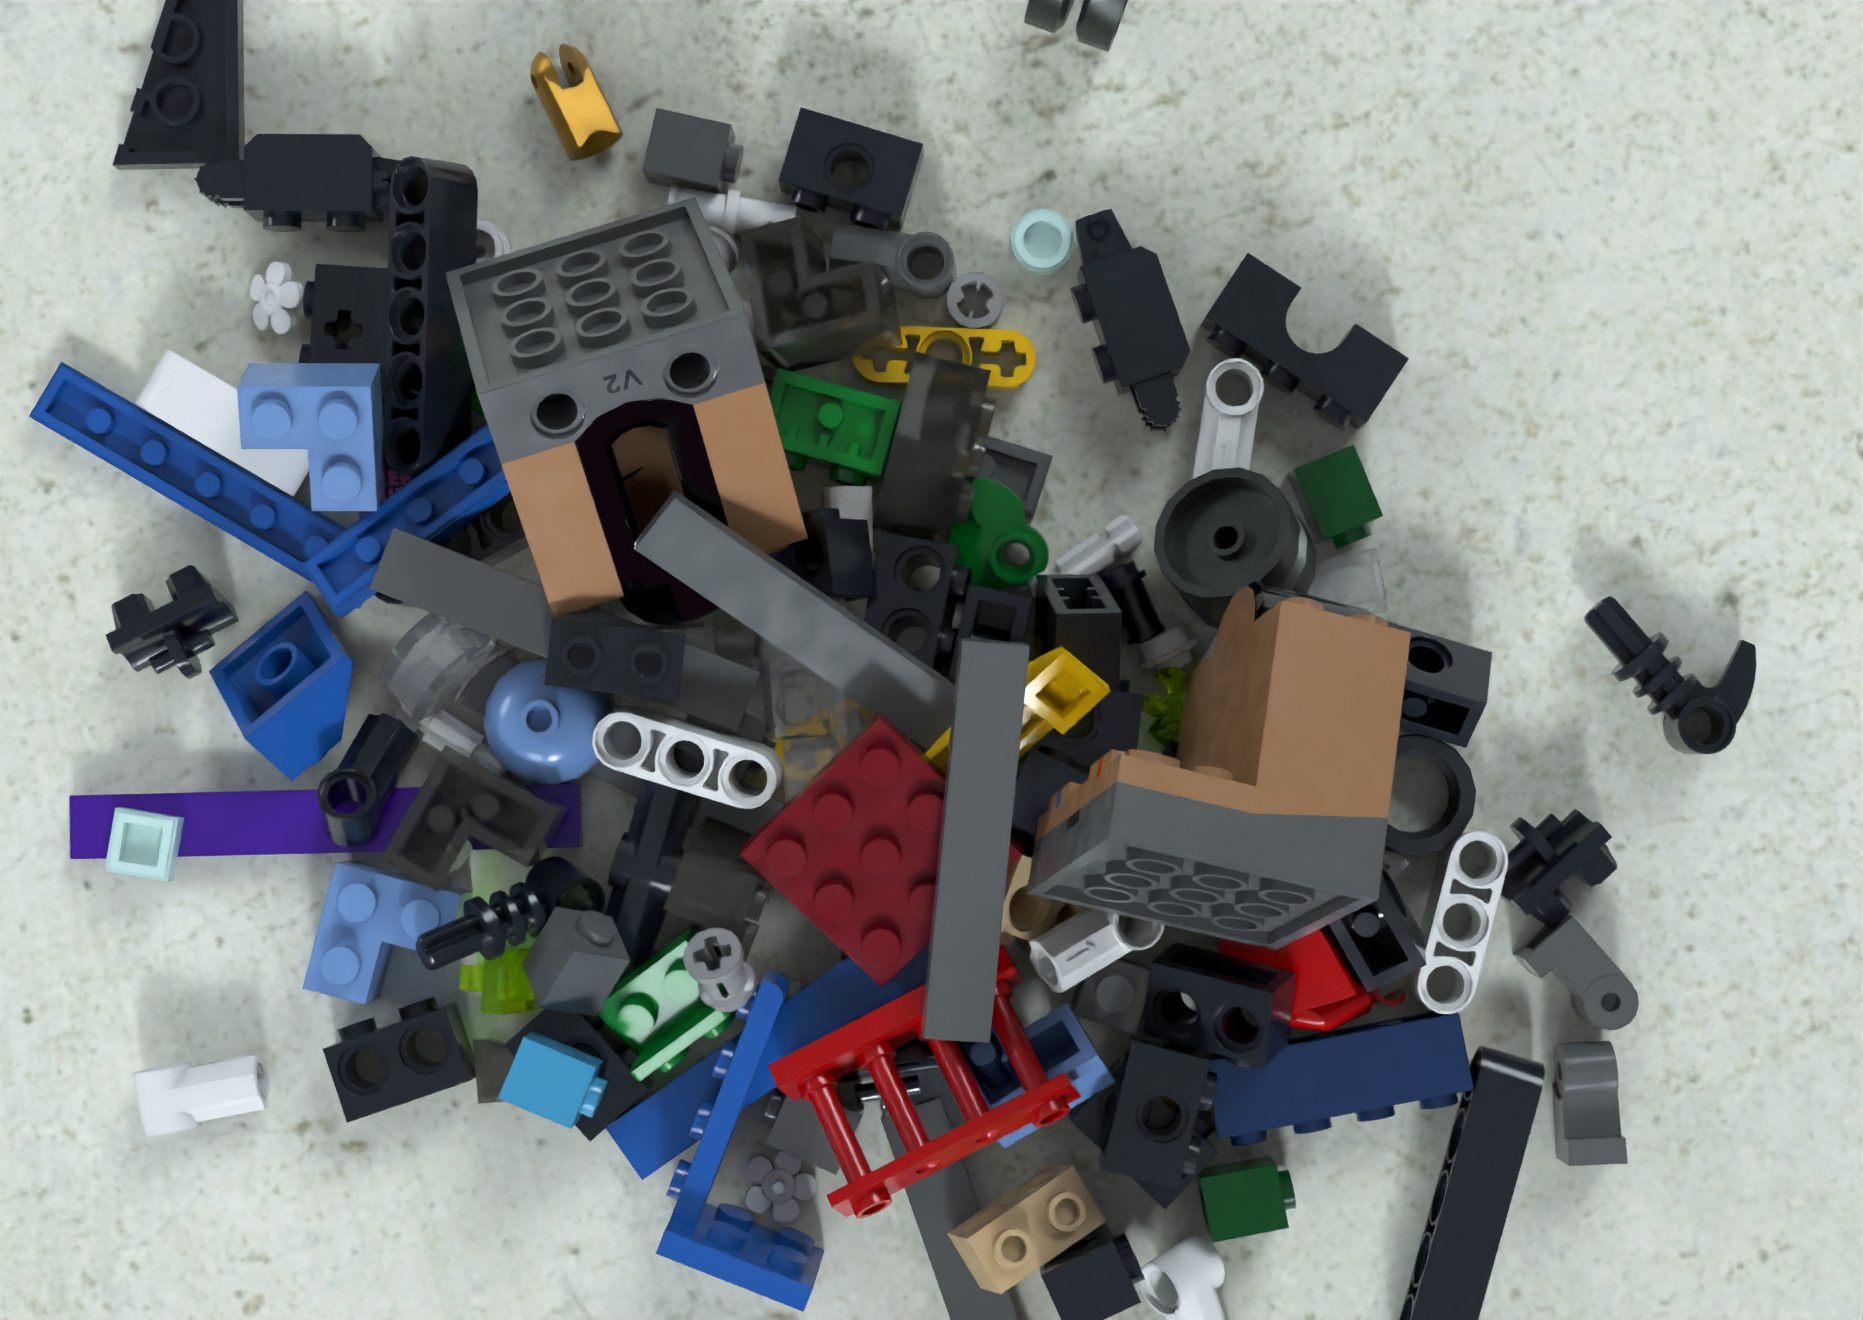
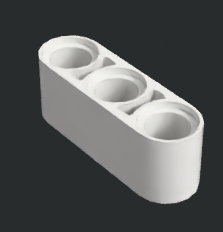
[134,349,309,497]
[592,705,784,809]
[1408,830,1508,1014]

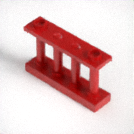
[768,944,1081,1219]

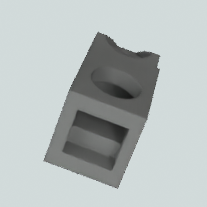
[1513,915,1639,1031]
[1552,1041,1628,1166]

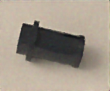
[1100,560,1166,646]

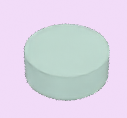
[1010,209,1074,276]

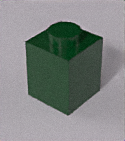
[1287,444,1383,549]
[1196,1155,1296,1243]

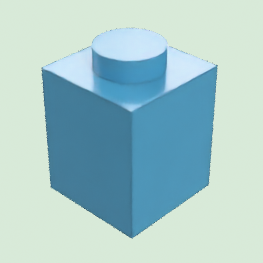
[498,1031,608,1129]

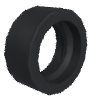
[1385,734,1476,856]

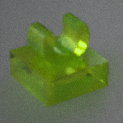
[1142,666,1188,747]
[459,946,535,1015]

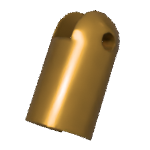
[530,43,623,161]

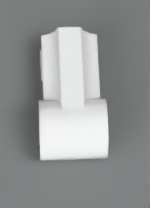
[1191,358,1264,480]
[1029,907,1164,993]
[133,1053,270,1137]
[1139,1236,1225,1320]

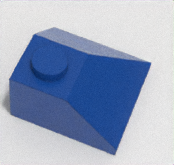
[209,590,353,781]

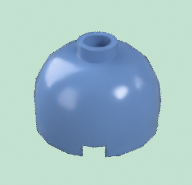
[484,657,613,785]

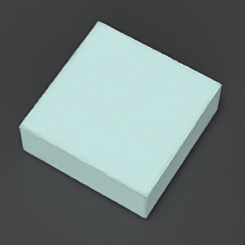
[105,807,184,882]

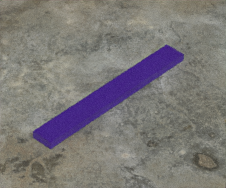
[69,783,583,859]

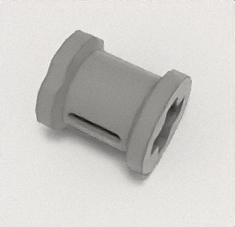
[683,928,757,1012]

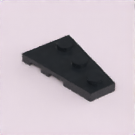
[112,0,245,170]

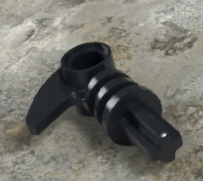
[1584,596,1756,754]
[415,856,605,971]

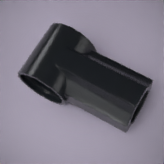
[317,712,419,847]

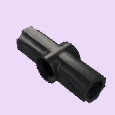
[605,779,698,968]

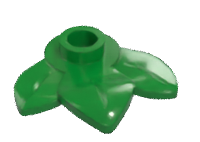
[925,477,1049,589]

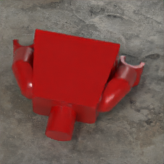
[1216,924,1405,1032]

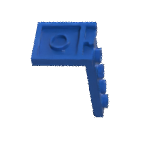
[656,967,825,1312]

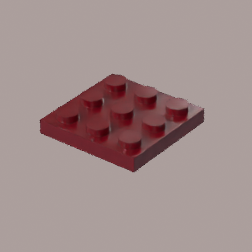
[740,711,1022,987]

